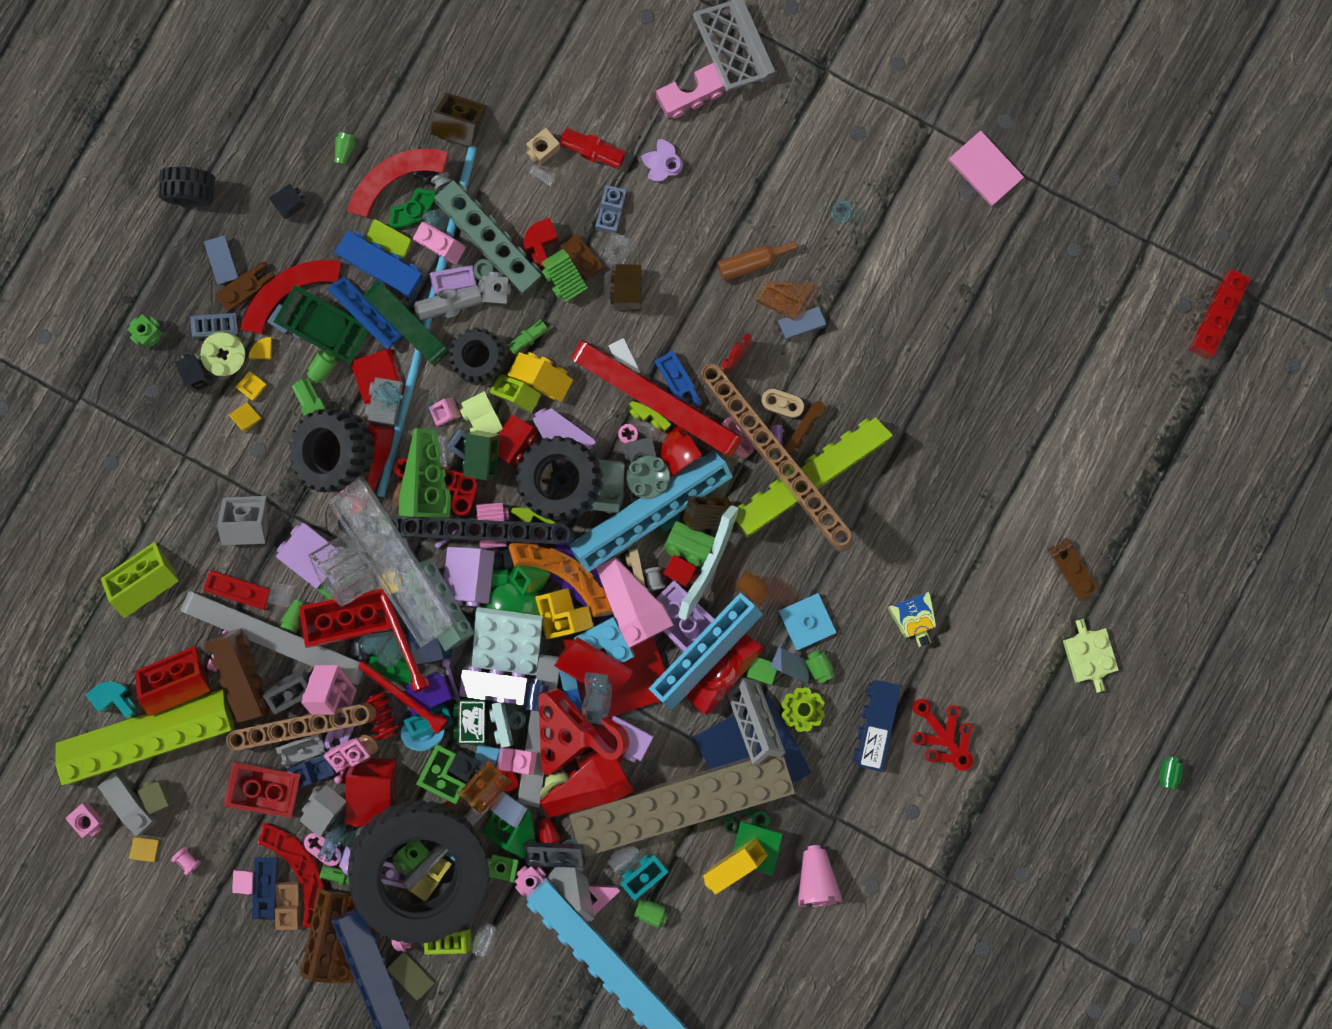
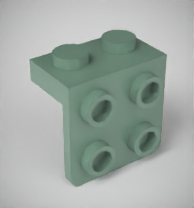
[590,459,625,514]

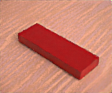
[203,570,273,611]

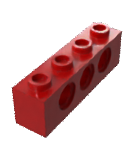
[1188,269,1251,359]

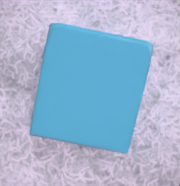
[559,670,578,692]

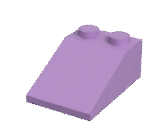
[655,581,715,652]

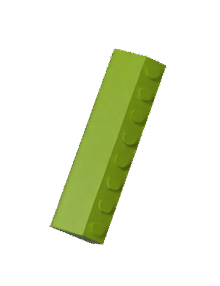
[735,417,892,539]
[55,689,236,786]

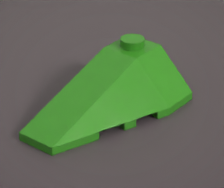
[399,428,451,518]

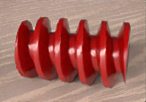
[363,691,400,740]

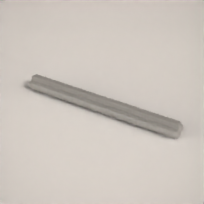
[402,787,500,890]

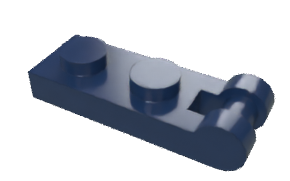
[252,857,278,920]

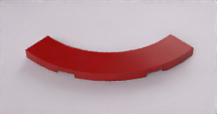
[347,148,450,218]
[241,260,342,335]
[257,822,326,928]

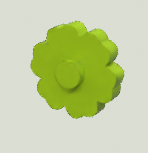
[781,688,825,732]

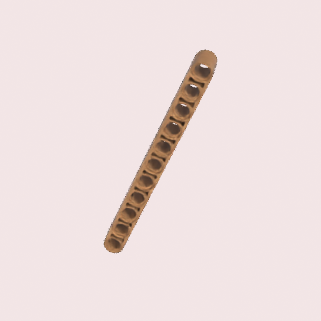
[702,364,853,552]

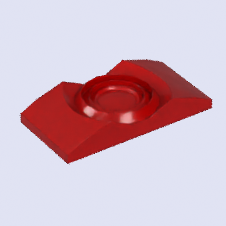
[685,633,764,716]

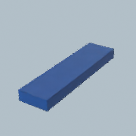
[328,276,404,350]

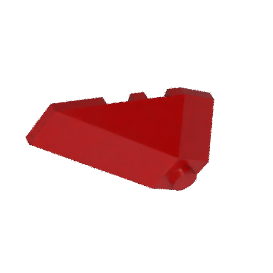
[540,746,634,818]

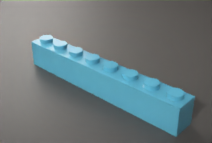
[569,450,733,573]

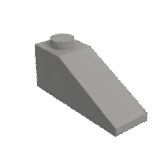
[98,772,158,837]
[547,867,594,921]

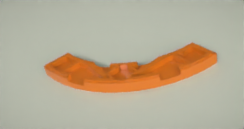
[509,543,613,617]

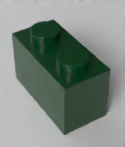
[462,430,500,480]

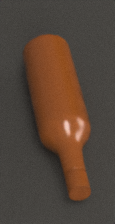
[717,241,798,282]

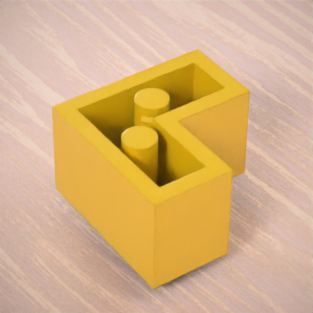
[508,352,574,402]
[535,588,594,639]

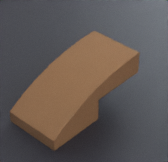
[275,882,299,930]

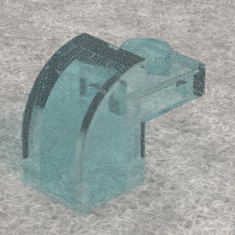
[582,672,612,725]

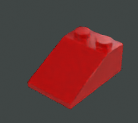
[223,760,300,818]

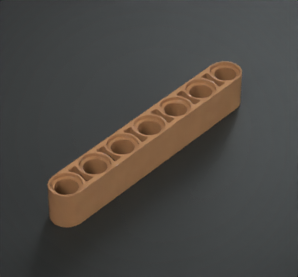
[226,703,376,750]

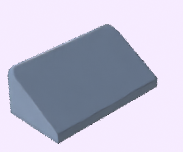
[778,307,827,341]
[771,647,809,684]

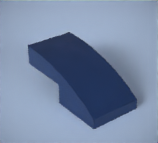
[287,755,338,789]

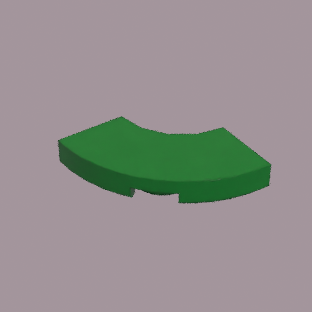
[389,188,438,229]

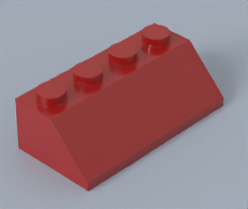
[299,588,392,648]

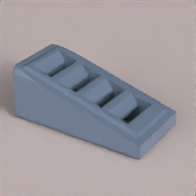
[190,313,238,340]

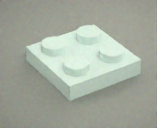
[489,702,514,748]

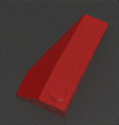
[344,421,395,514]

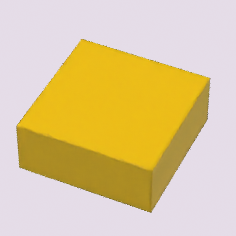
[236,371,268,402]

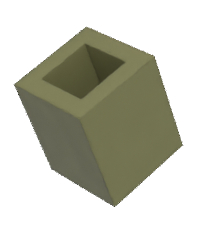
[138,779,174,815]

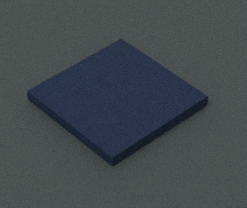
[693,696,812,815]

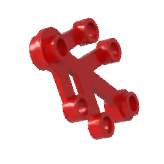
[911,699,973,771]

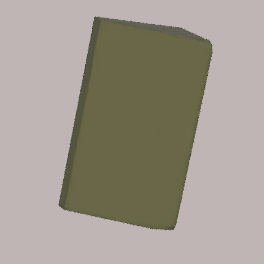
[387,952,435,1001]

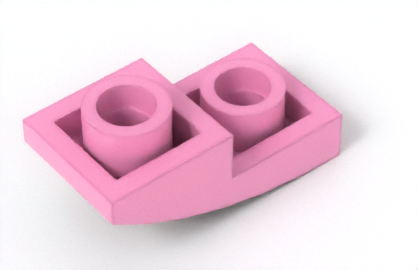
[324,738,371,772]

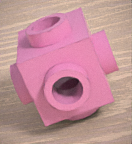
[515,865,547,896]

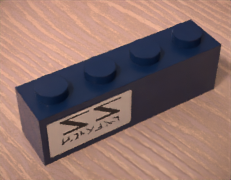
[852,680,901,772]

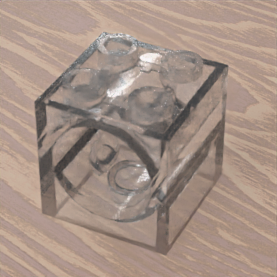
[308,533,379,607]

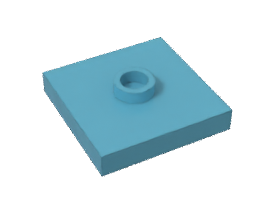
[779,593,836,651]

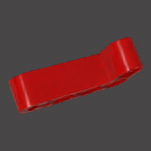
[394,458,479,517]

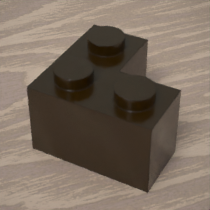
[610,264,642,311]

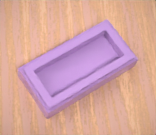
[430,265,477,295]

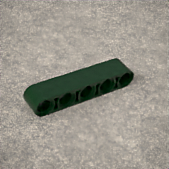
[363,280,449,367]

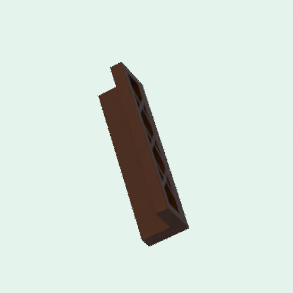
[300,888,350,983]

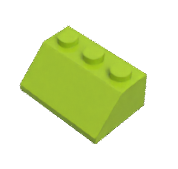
[100,542,179,618]

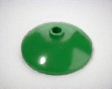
[482,582,544,632]

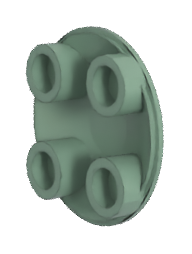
[627,456,670,499]

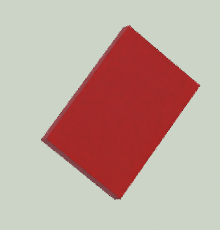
[554,637,633,699]

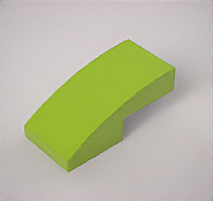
[511,508,557,524]

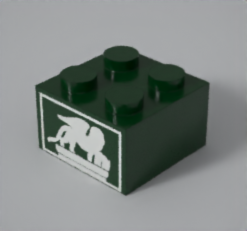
[454,700,489,745]

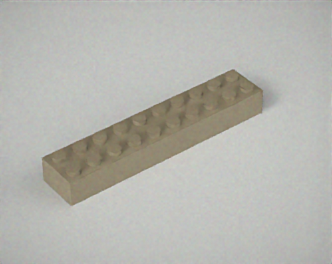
[569,755,795,857]

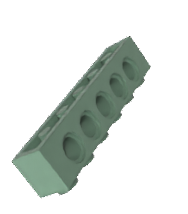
[434,180,541,296]

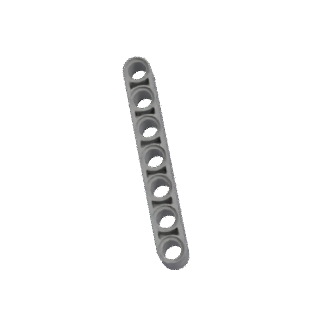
[518,654,560,808]

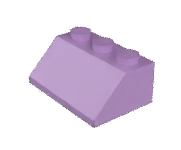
[612,716,654,763]

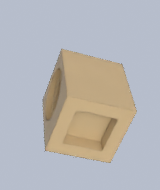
[526,128,561,165]

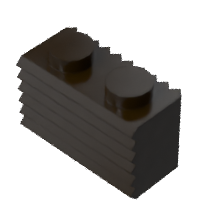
[683,496,734,532]

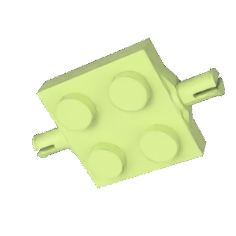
[1063,619,1118,693]

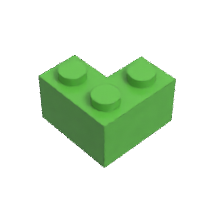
[416,744,468,804]

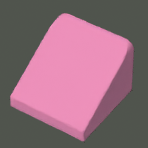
[429,397,461,427]
[232,870,254,894]

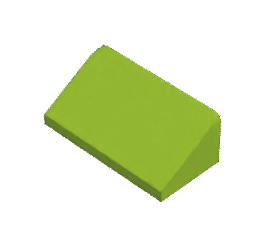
[365,219,413,261]

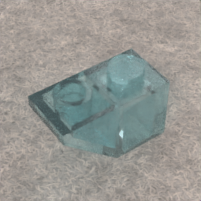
[357,631,403,668]

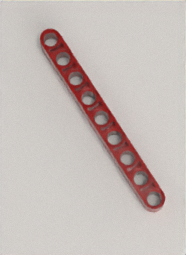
[570,339,743,457]

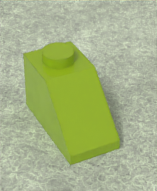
[489,374,541,413]

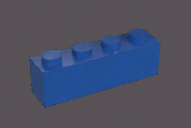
[334,231,424,300]

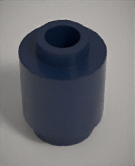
[524,679,549,711]

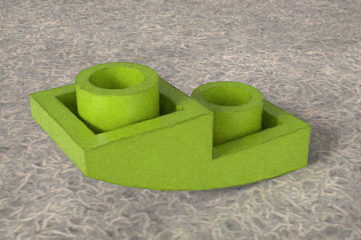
[629,401,671,433]

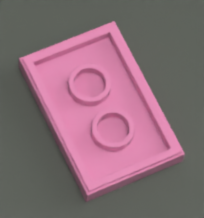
[948,130,1024,207]

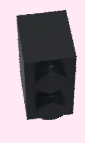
[174,353,214,393]

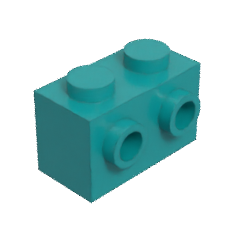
[620,853,669,901]

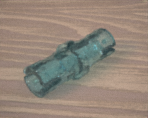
[317,817,348,862]

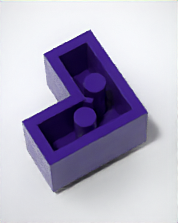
[404,672,455,716]

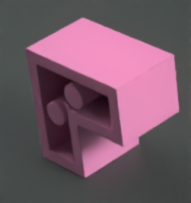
[301,665,357,715]

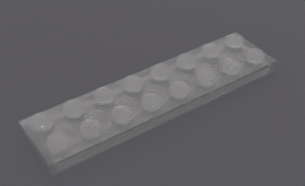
[328,477,457,648]

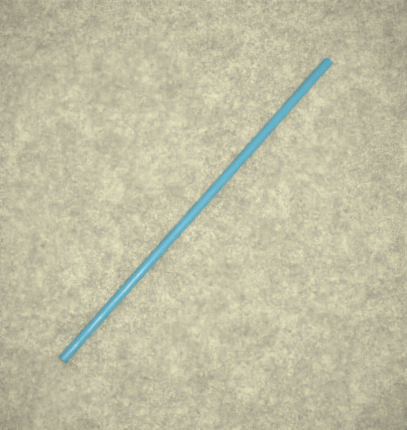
[376,146,477,498]

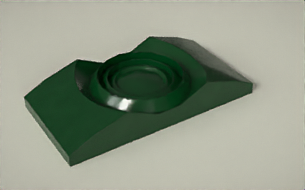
[273,285,369,365]

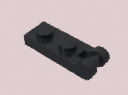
[523,840,586,868]

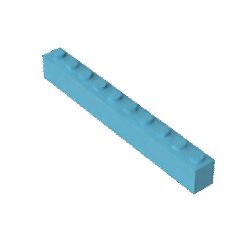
[527,878,688,1029]

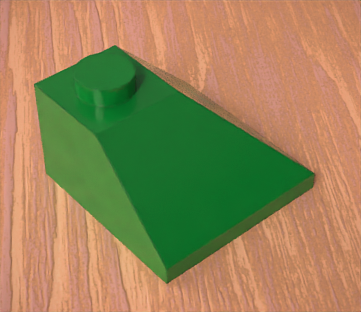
[482,810,535,858]

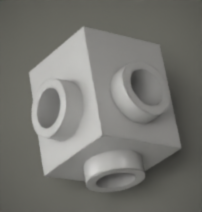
[478,272,511,304]

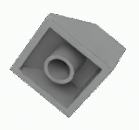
[217,496,268,545]

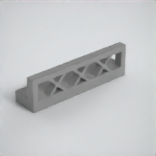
[727,678,785,765]

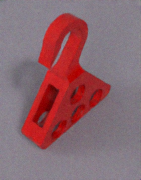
[538,688,630,775]

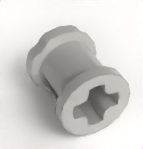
[642,567,666,592]

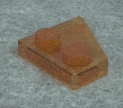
[756,281,813,321]

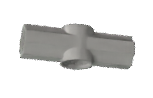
[414,285,482,321]

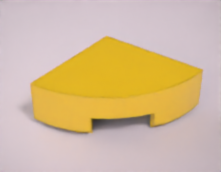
[249,337,272,360]

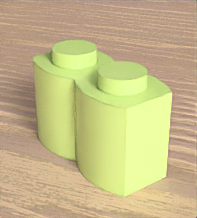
[460,392,503,434]

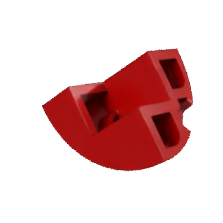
[658,425,702,478]

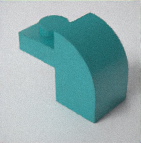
[85,682,138,718]

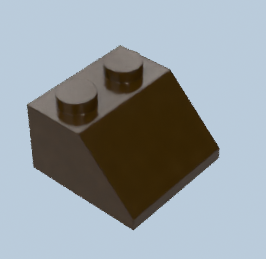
[430,93,487,147]

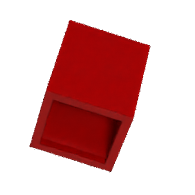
[345,758,397,827]

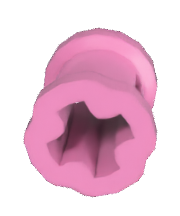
[171,846,201,876]

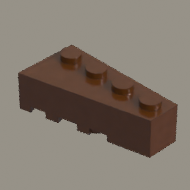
[204,628,269,722]

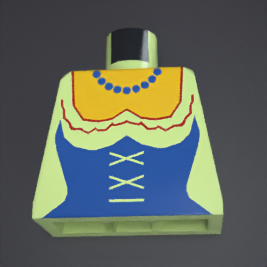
[888,592,936,647]

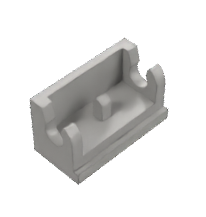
[276,733,327,768]

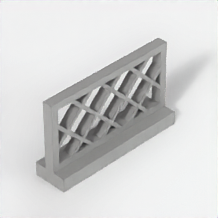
[693,0,775,92]

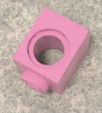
[65,803,105,838]

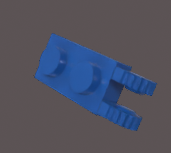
[654,351,702,406]

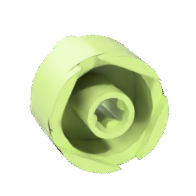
[200,331,245,376]

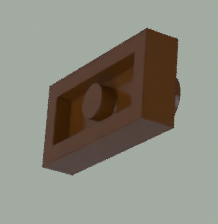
[560,234,603,281]

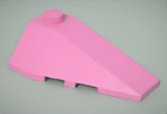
[596,557,674,648]

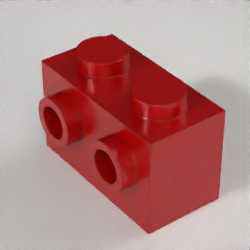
[498,414,538,469]

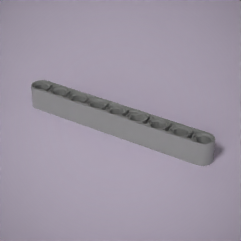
[180,591,364,685]

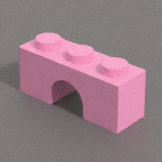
[656,63,725,119]

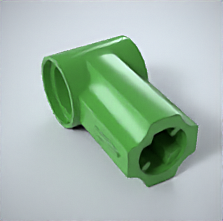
[292,378,327,416]

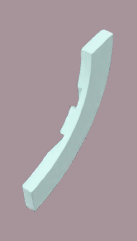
[678,506,739,620]

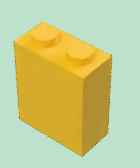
[703,837,768,895]

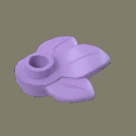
[641,139,683,182]

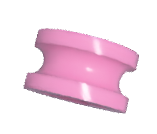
[618,424,638,444]

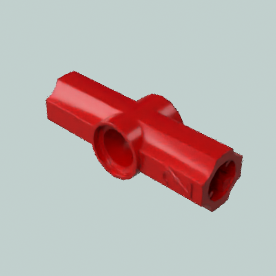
[560,128,626,170]

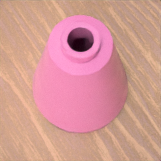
[798,845,842,907]

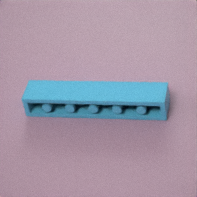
[649,592,763,710]

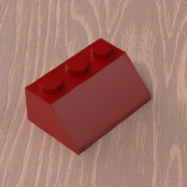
[134,646,210,716]

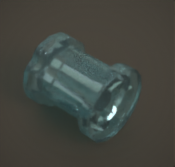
[831,200,852,224]

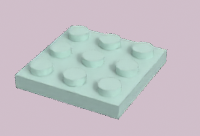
[472,607,543,675]

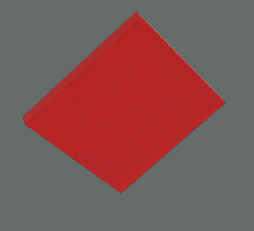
[563,636,665,721]

